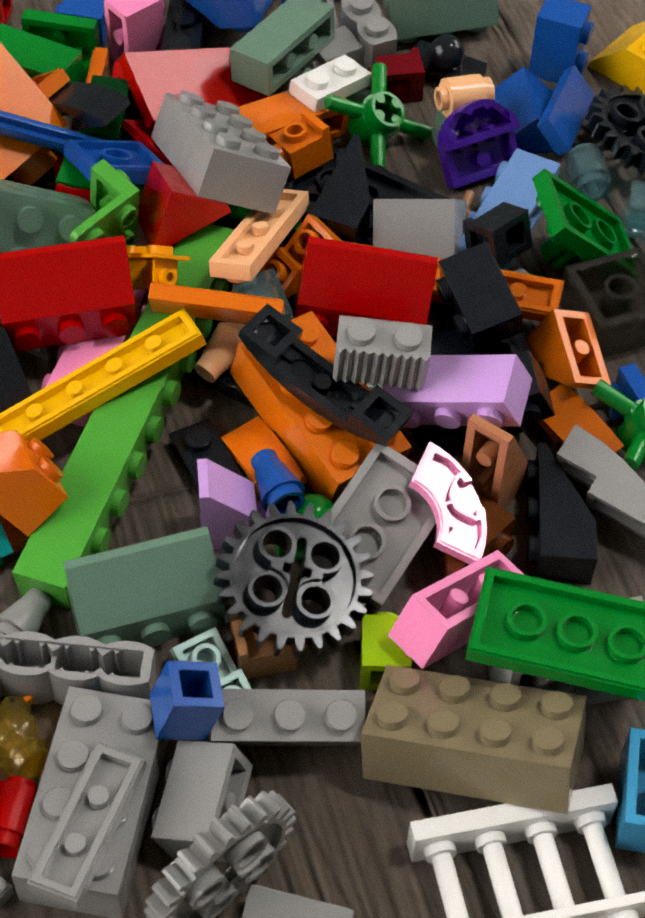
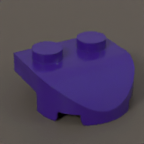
[437,99,520,189]

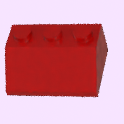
[0,235,137,352]
[293,236,438,337]

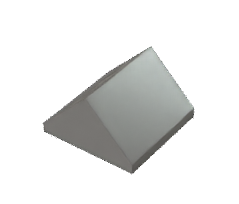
[373,199,468,259]

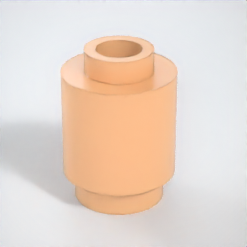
[434,74,495,117]

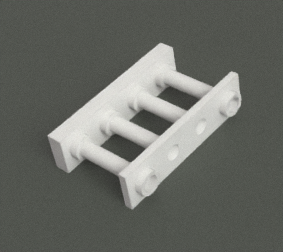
[407,783,645,918]

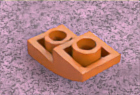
[253,214,343,301]
[539,383,624,453]
[221,416,307,493]

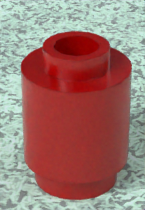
[0,776,38,859]

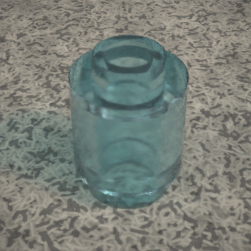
[564,143,611,201]

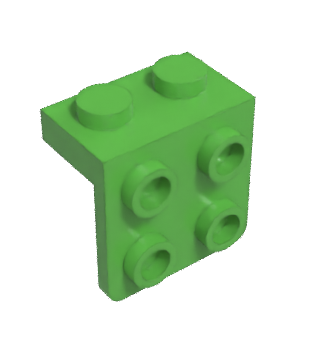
[70,159,140,246]

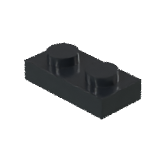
[169,418,243,496]

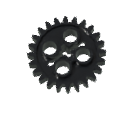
[585,85,645,176]
[213,501,374,658]

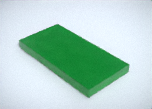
[465,566,645,701]

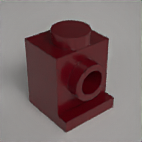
[367,47,425,103]

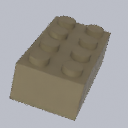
[361,665,587,814]

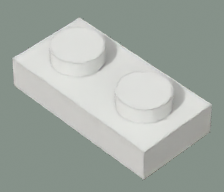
[288,54,372,112]

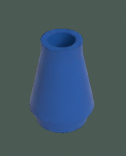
[251,449,305,514]

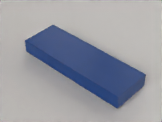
[537,65,595,156]

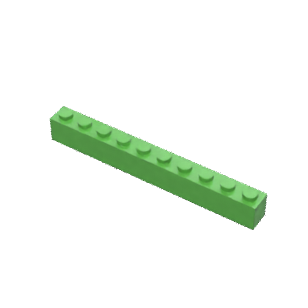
[12,224,234,611]

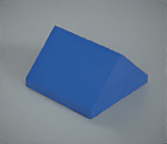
[495,66,554,153]

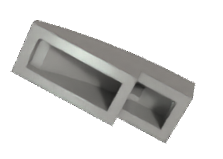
[556,424,645,539]

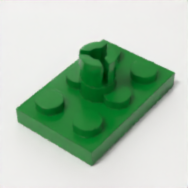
[532,168,643,286]

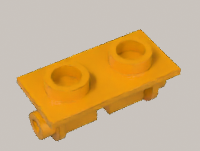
[126,245,190,289]

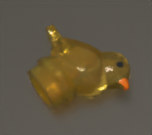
[0,695,49,780]

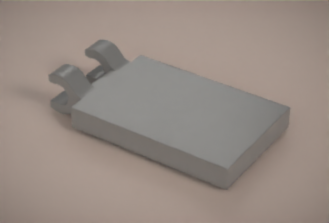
[293,444,436,622]

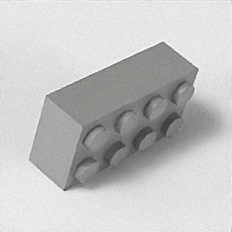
[151,91,291,214]
[11,686,169,918]

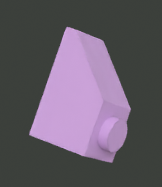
[197,458,266,550]

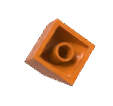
[0,431,68,537]

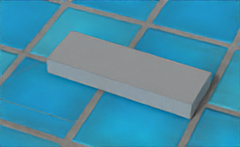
[26,742,147,910]

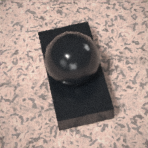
[414,34,487,84]

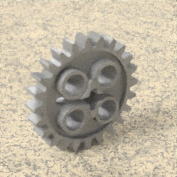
[144,790,297,918]

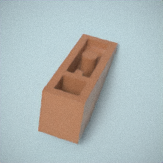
[461,413,528,510]

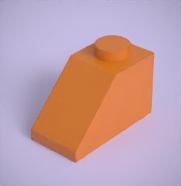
[527,309,611,389]

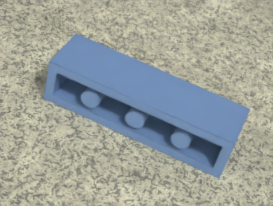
[458,148,560,271]

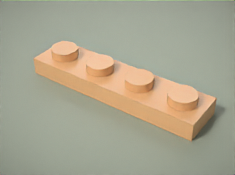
[209,189,309,283]

